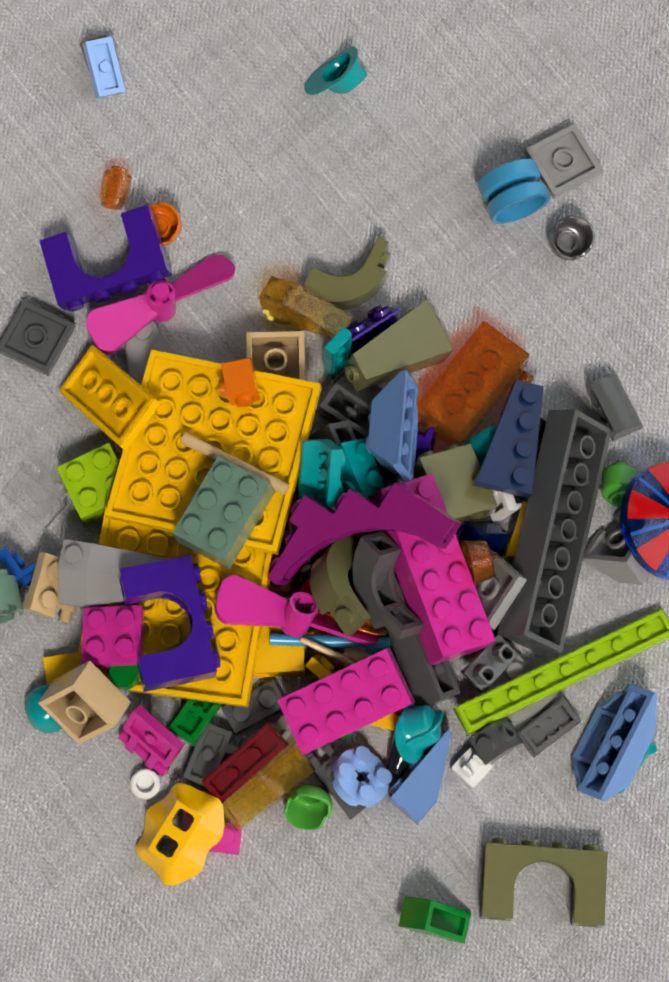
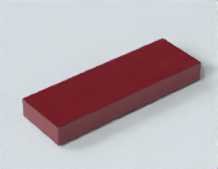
[201,722,289,804]

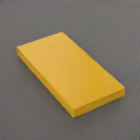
[59,345,161,450]

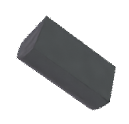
[587,375,643,442]

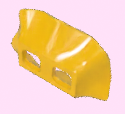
[136,783,224,886]

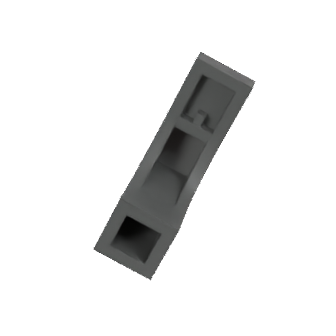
[352,531,423,640]

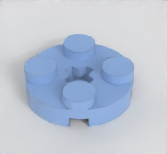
[331,746,392,808]

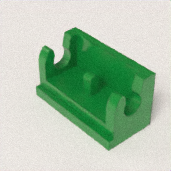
[169,699,222,748]

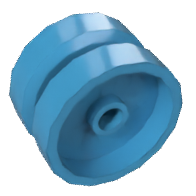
[478,159,550,224]

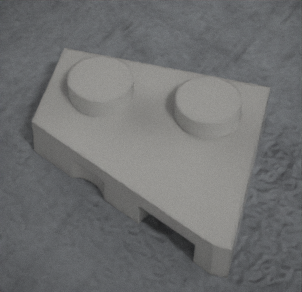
[126,321,176,385]

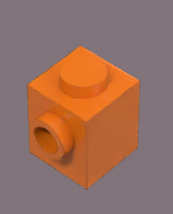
[219,358,260,407]

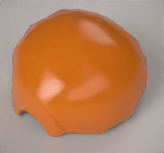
[149,201,182,246]

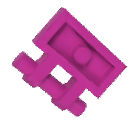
[118,705,185,777]

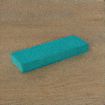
[324,327,352,380]

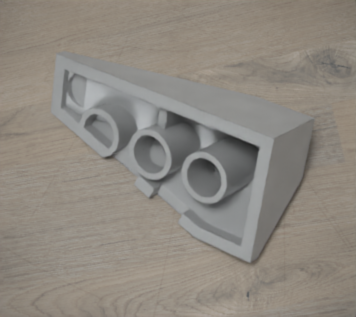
[583,475,669,585]
[58,539,168,608]

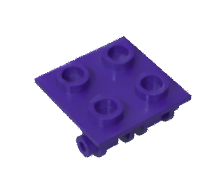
[345,305,401,354]

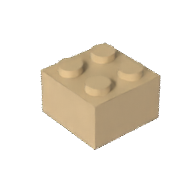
[38,661,131,744]

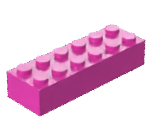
[370,474,496,666]

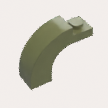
[300,237,391,311]
[310,535,371,637]

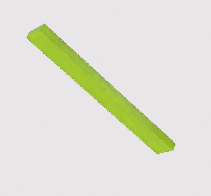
[453,608,669,736]

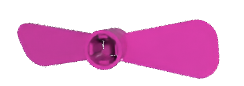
[86,255,235,354]
[215,575,380,646]

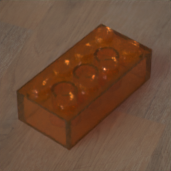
[417,321,530,446]

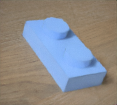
[82,36,125,99]

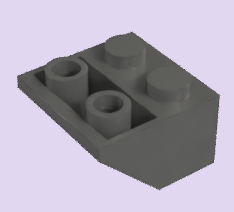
[319,374,383,439]

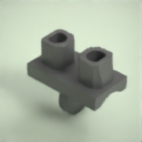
[461,633,519,693]

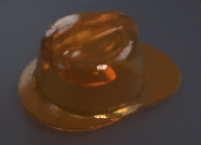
[459,539,500,586]

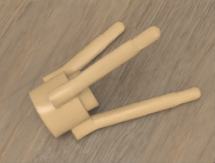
[300,637,371,668]

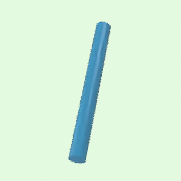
[270,633,390,649]

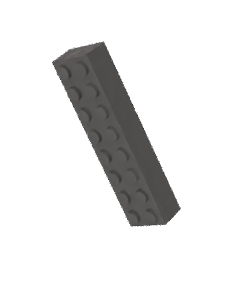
[497,409,612,653]

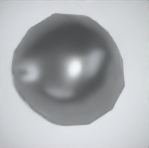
[549,215,595,261]

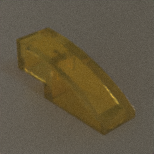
[222,748,314,831]

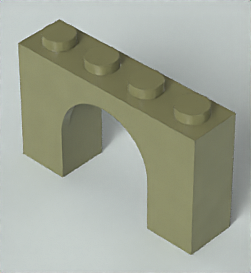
[480,838,608,928]

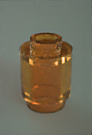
[99,166,132,210]

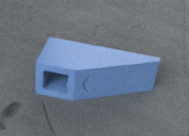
[389,729,452,825]

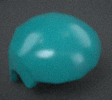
[25,685,62,733]

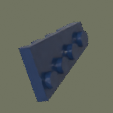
[473,380,544,498]

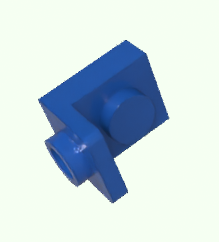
[0,547,36,588]

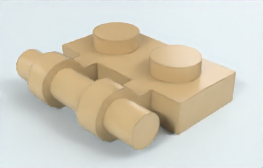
[24,552,77,624]

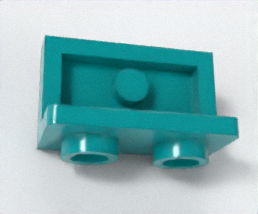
[338,438,386,498]
[297,439,345,507]

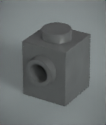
[469,717,523,765]

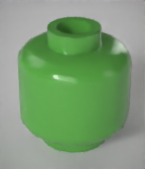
[601,462,639,507]

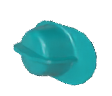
[304,46,367,95]
[394,704,443,764]

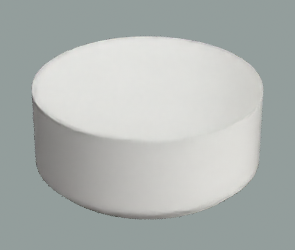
[130,769,161,800]

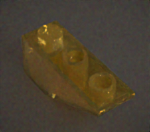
[258,276,353,338]

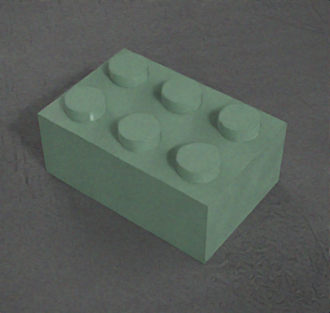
[172,456,274,570]

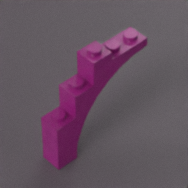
[267,482,462,586]

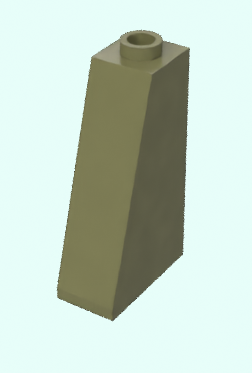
[344,300,453,391]

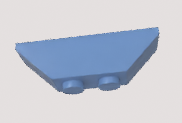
[366,370,418,482]
[571,684,657,802]

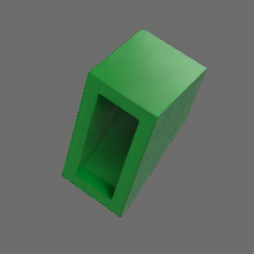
[398,896,471,944]

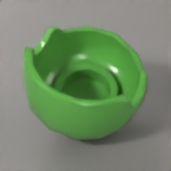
[284,784,333,830]

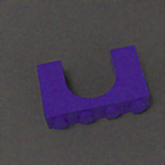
[39,204,172,312]
[118,555,220,692]

